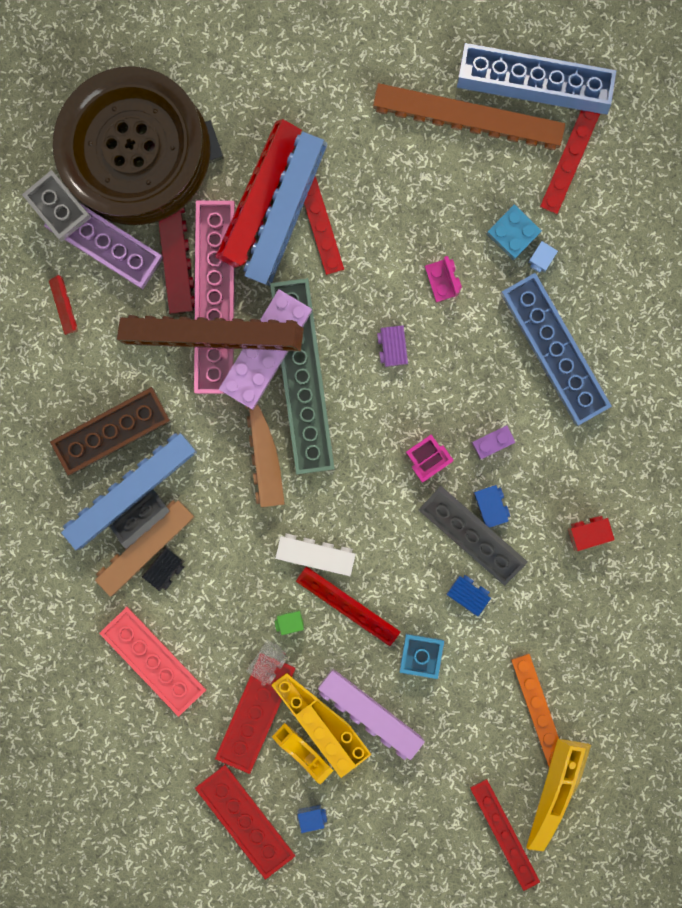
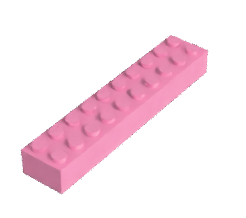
[194,201,235,394]

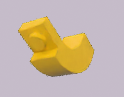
[272,723,334,785]

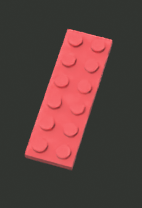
[99,606,207,717]

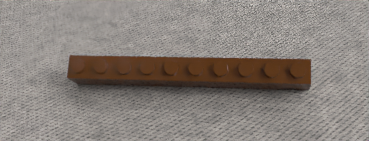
[117,315,304,351]

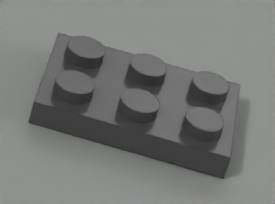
[109,489,170,548]

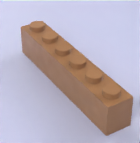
[95,500,195,597]

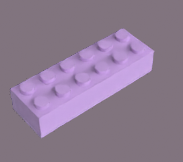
[44,204,163,290]
[219,289,312,410]
[318,668,425,760]

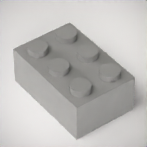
[22,170,91,242]

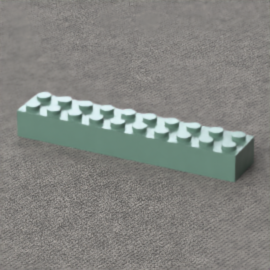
[270,278,335,475]

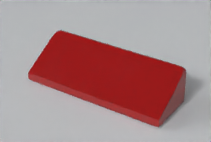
[49,275,78,335]

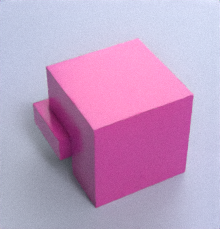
[405,434,454,483]

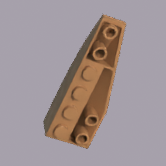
[245,403,285,507]

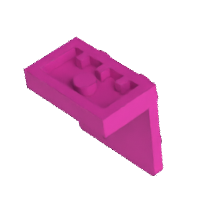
[424,256,462,303]

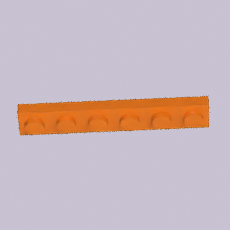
[511,654,559,768]

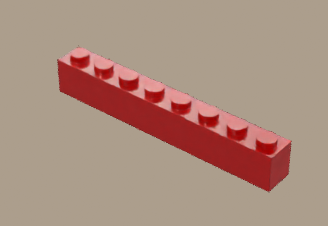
[215,119,302,268]

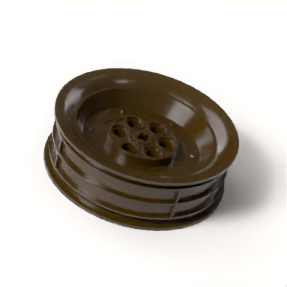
[53,66,211,225]

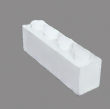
[275,533,356,576]

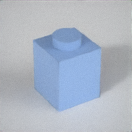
[529,241,558,273]

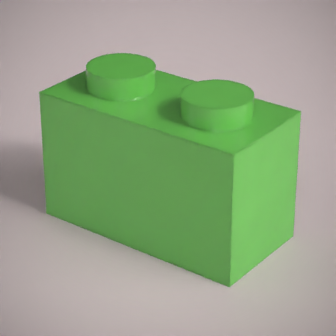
[274,610,305,635]

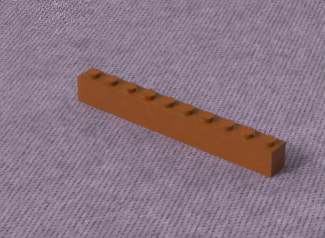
[373,83,566,150]

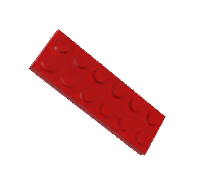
[215,653,296,774]
[195,764,296,880]

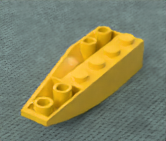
[272,673,372,778]
[526,739,591,852]

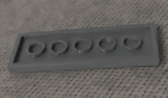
[419,485,528,586]

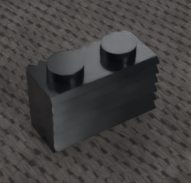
[142,547,185,591]

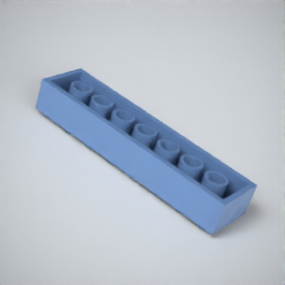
[457,43,616,115]
[244,131,328,286]
[500,273,612,426]
[61,433,197,550]

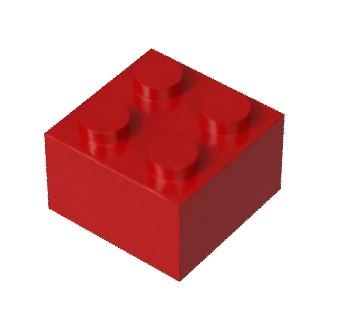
[568,515,615,551]

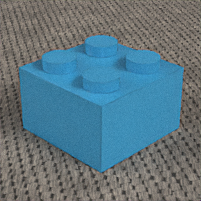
[487,204,542,261]
[399,633,444,679]

